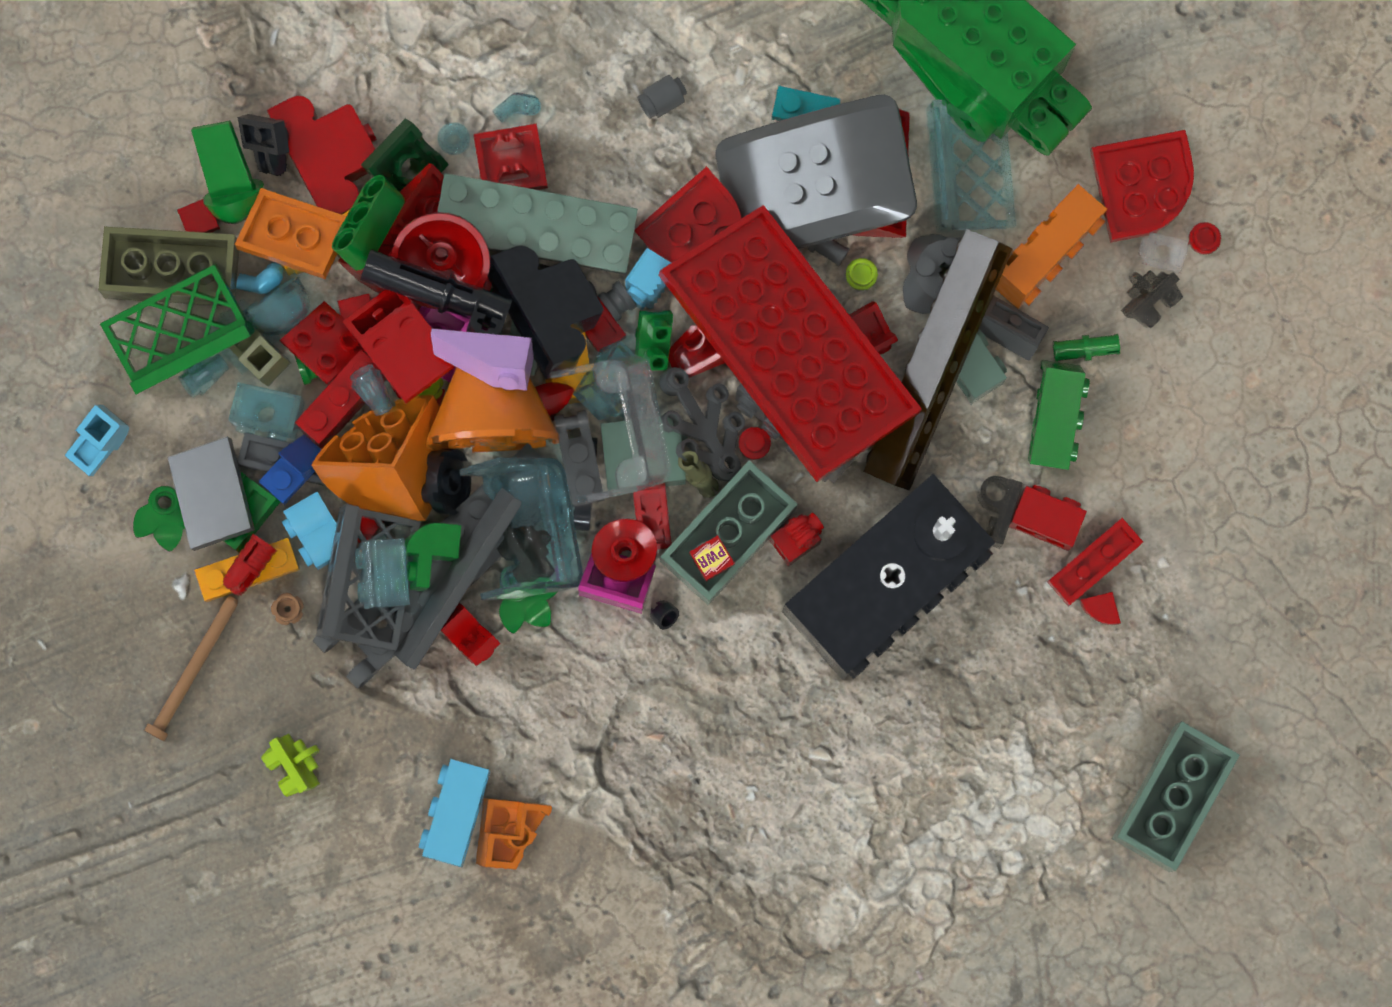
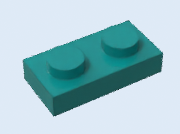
[771,86,841,121]

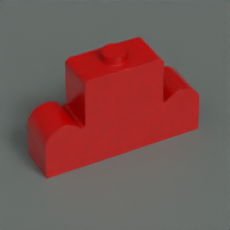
[267,96,377,215]

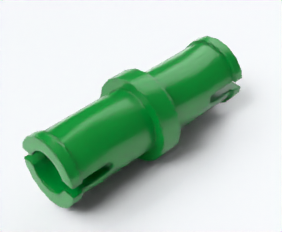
[1053,334,1120,362]

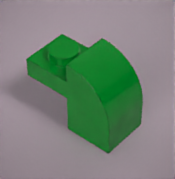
[400,523,461,591]

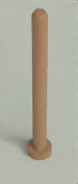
[144,596,238,742]

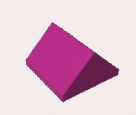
[578,552,656,614]

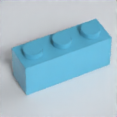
[419,759,490,868]

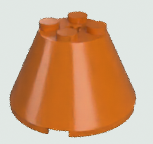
[426,367,559,452]

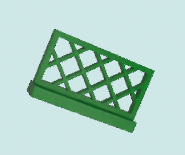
[100,263,255,395]

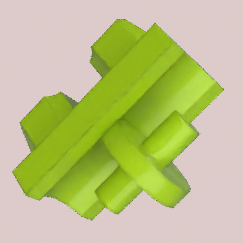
[261,734,320,797]

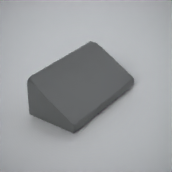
[979,295,1049,360]

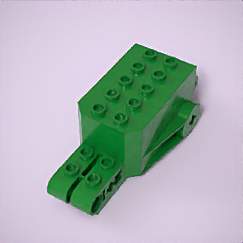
[861,0,1092,156]

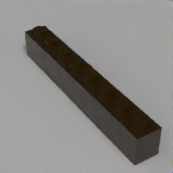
[863,229,1013,491]

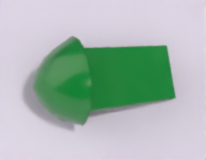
[191,120,264,225]

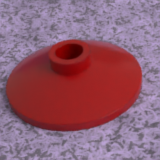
[591,519,657,582]

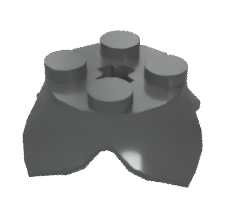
[903,234,962,314]

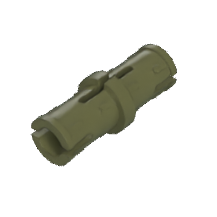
[678,451,719,498]

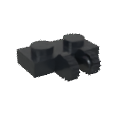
[237,114,289,176]

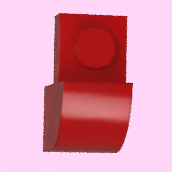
[440,602,501,667]

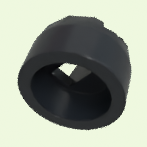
[650,600,679,630]

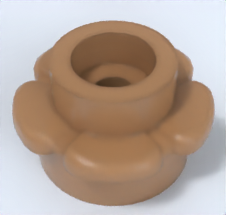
[271,593,304,625]

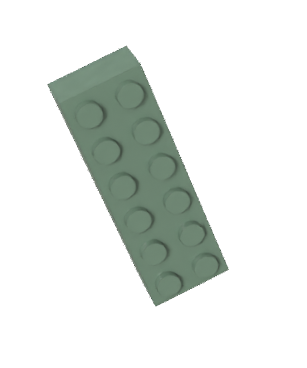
[437,173,638,274]

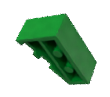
[1028,360,1090,470]

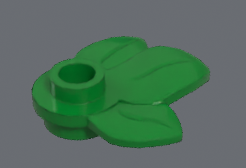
[133,486,185,552]
[499,572,559,634]

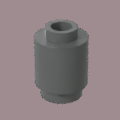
[637,75,687,119]

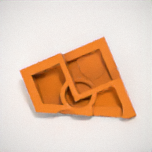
[476,798,552,870]

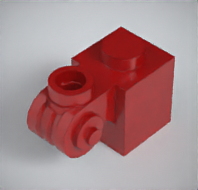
[769,512,824,567]

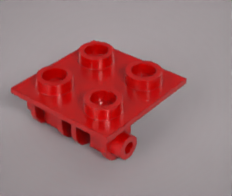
[280,301,364,384]

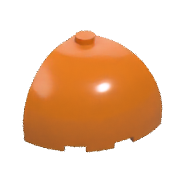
[311,395,440,521]

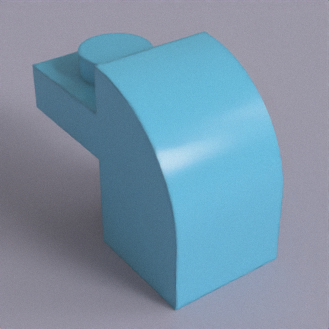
[65,405,129,476]

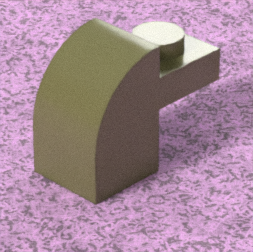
[228,326,291,387]

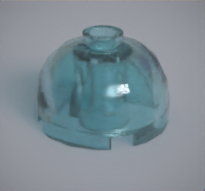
[243,277,310,336]

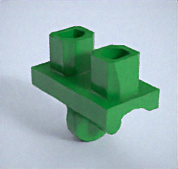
[634,310,673,371]

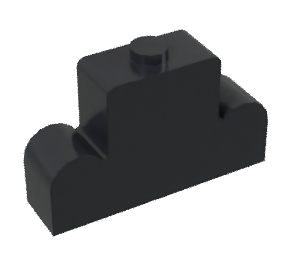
[488,246,604,380]

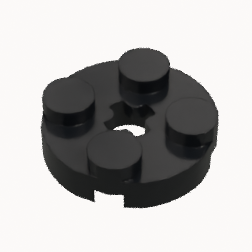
[421,448,471,515]

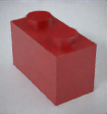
[1008,485,1087,551]

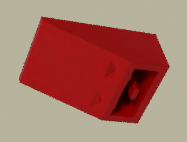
[343,289,456,404]

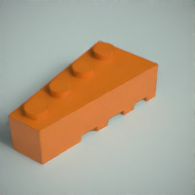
[996,184,1107,309]

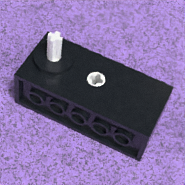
[782,474,996,680]

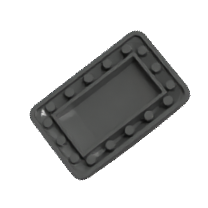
[716,94,917,249]

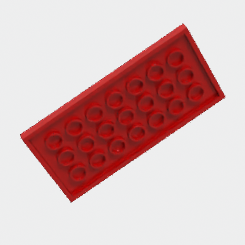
[658,205,922,482]

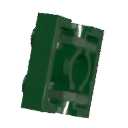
[361,118,449,192]

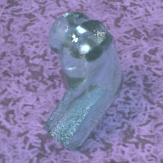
[492,92,541,123]

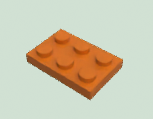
[235,188,346,279]

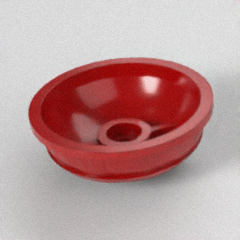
[391,212,490,309]

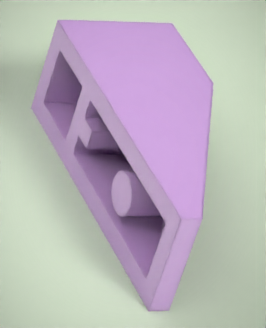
[431,329,534,390]

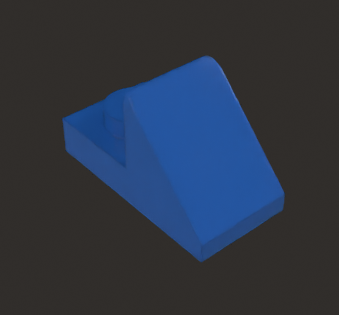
[259,434,321,505]

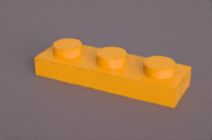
[194,538,300,602]

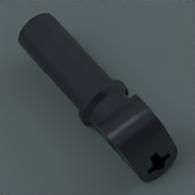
[360,249,512,335]

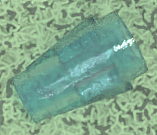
[178,353,229,398]
[350,364,393,416]

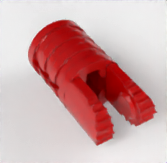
[222,534,277,596]

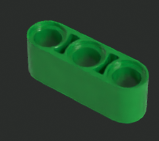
[332,175,405,271]

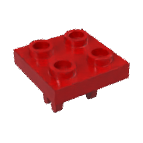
[473,123,548,190]

